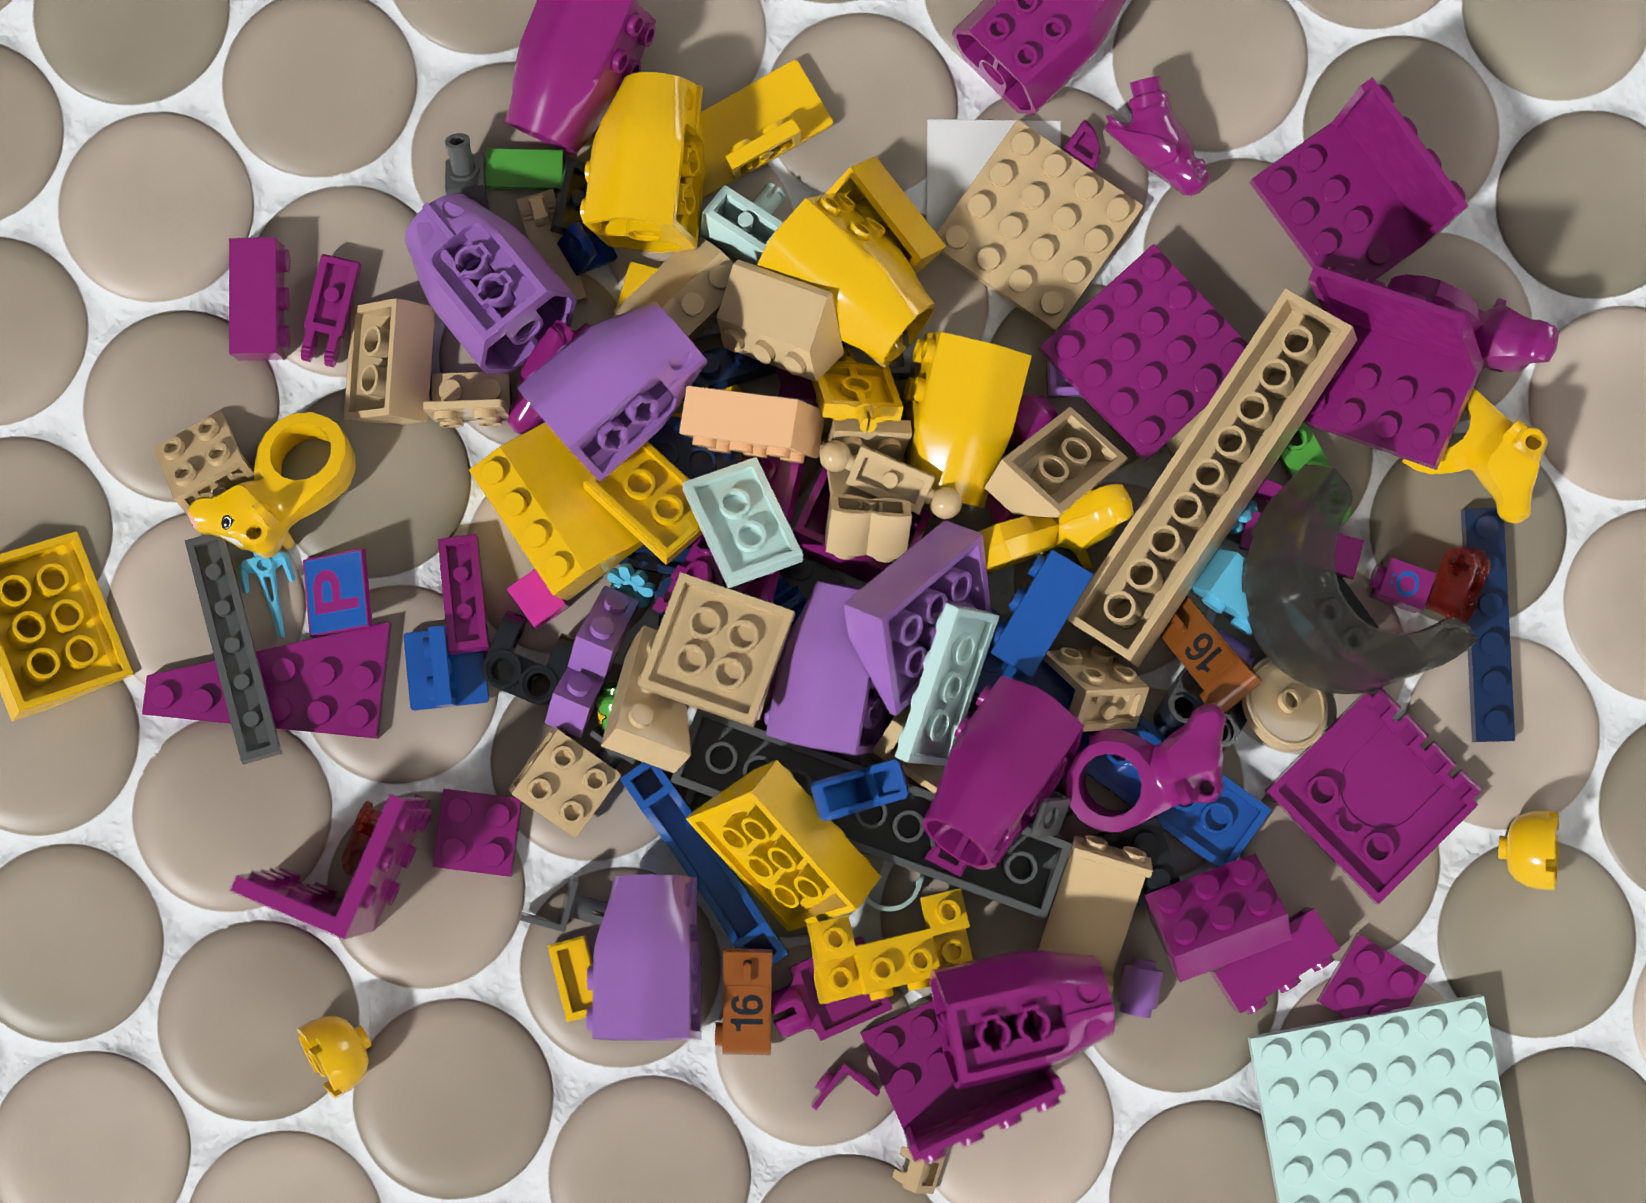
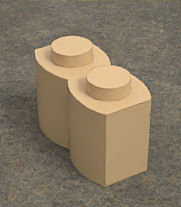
[825,495,912,562]

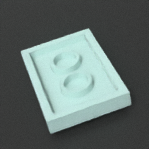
[683,457,803,588]

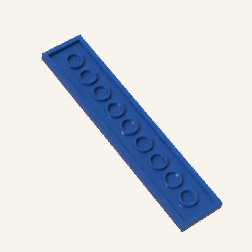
[974,608,1272,868]

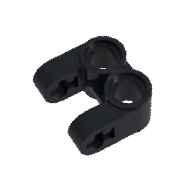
[482,610,575,705]
[1153,667,1247,752]

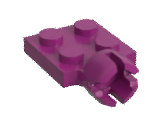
[771,935,893,1041]

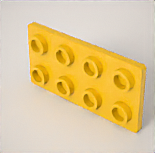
[700,60,833,199]

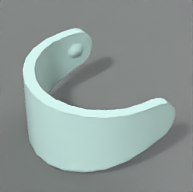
[861,852,925,912]

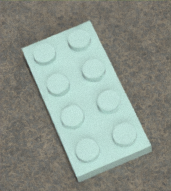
[895,603,999,766]

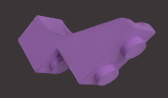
[545,585,640,739]

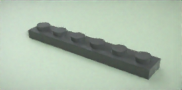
[184,535,283,765]

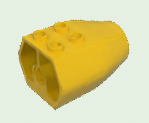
[580,72,705,254]
[757,193,935,368]
[903,332,1032,508]

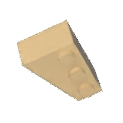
[601,625,691,773]

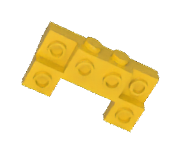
[807,888,973,1004]

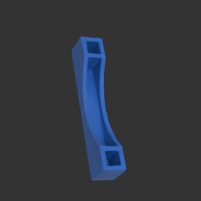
[620,762,789,965]

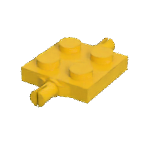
[812,348,903,433]

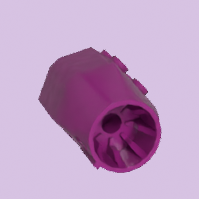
[504,0,657,154]
[952,0,1126,115]
[922,676,1084,869]
[929,950,1115,1090]

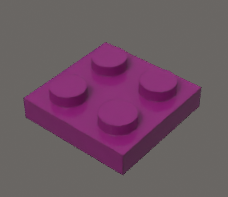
[432,789,522,877]
[1316,934,1427,1018]

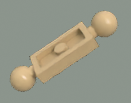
[819,440,962,519]

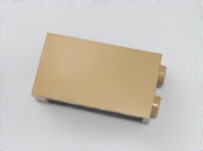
[1037,835,1153,995]

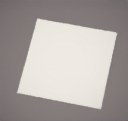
[926,119,1061,233]

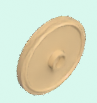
[1242,655,1328,752]

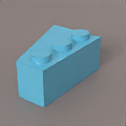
[1190,548,1322,659]

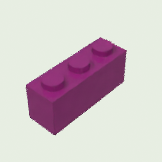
[229,237,291,361]
[1209,907,1340,1015]

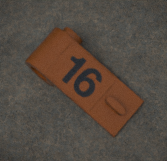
[1160,596,1262,713]
[715,948,772,1055]

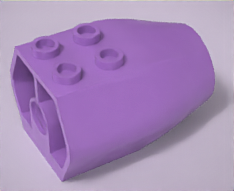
[405,193,577,374]
[517,302,707,482]
[765,580,889,755]
[586,874,702,1041]

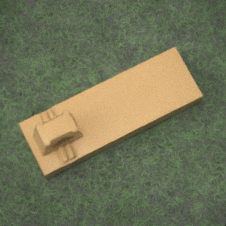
[516,189,588,304]

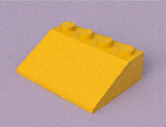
[469,422,644,601]
[0,531,133,722]
[686,760,881,932]

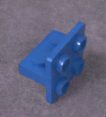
[403,625,489,711]

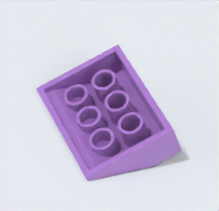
[843,520,992,716]

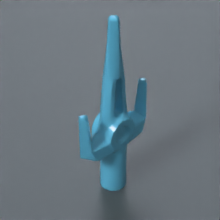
[238,551,296,638]

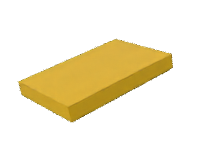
[584,441,703,565]

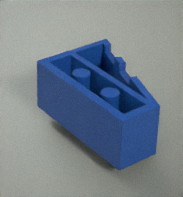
[988,550,1093,677]

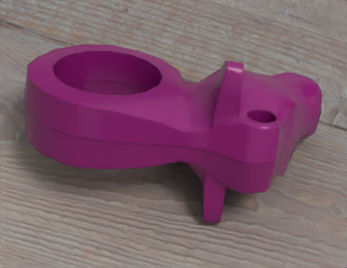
[1388,274,1560,388]
[1066,703,1226,832]

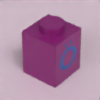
[1369,557,1436,613]

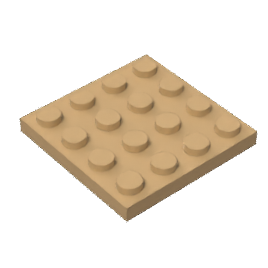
[936,119,1144,333]

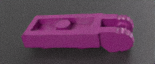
[300,254,362,367]

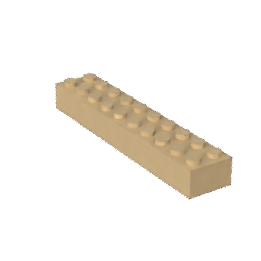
[1066,288,1357,668]

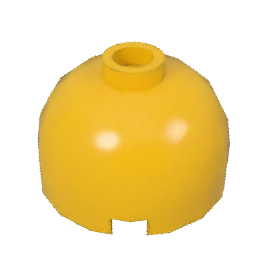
[1498,810,1559,891]
[297,1016,372,1099]

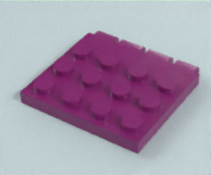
[1265,687,1482,904]

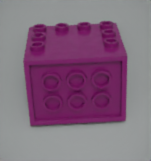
[1249,77,1469,281]
[1303,266,1484,470]
[229,794,433,940]
[860,999,1067,1164]

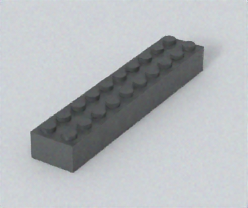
[670,708,1072,919]

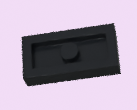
[550,157,592,243]

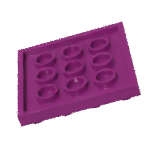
[1038,244,1248,463]

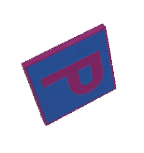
[303,548,373,637]

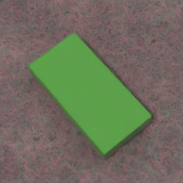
[485,148,564,191]

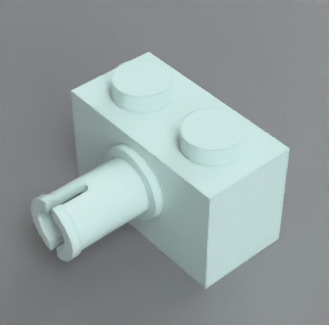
[699,183,786,266]

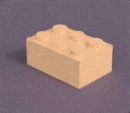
[679,386,825,463]

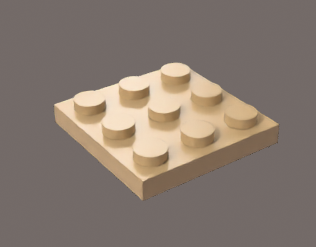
[638,572,795,727]

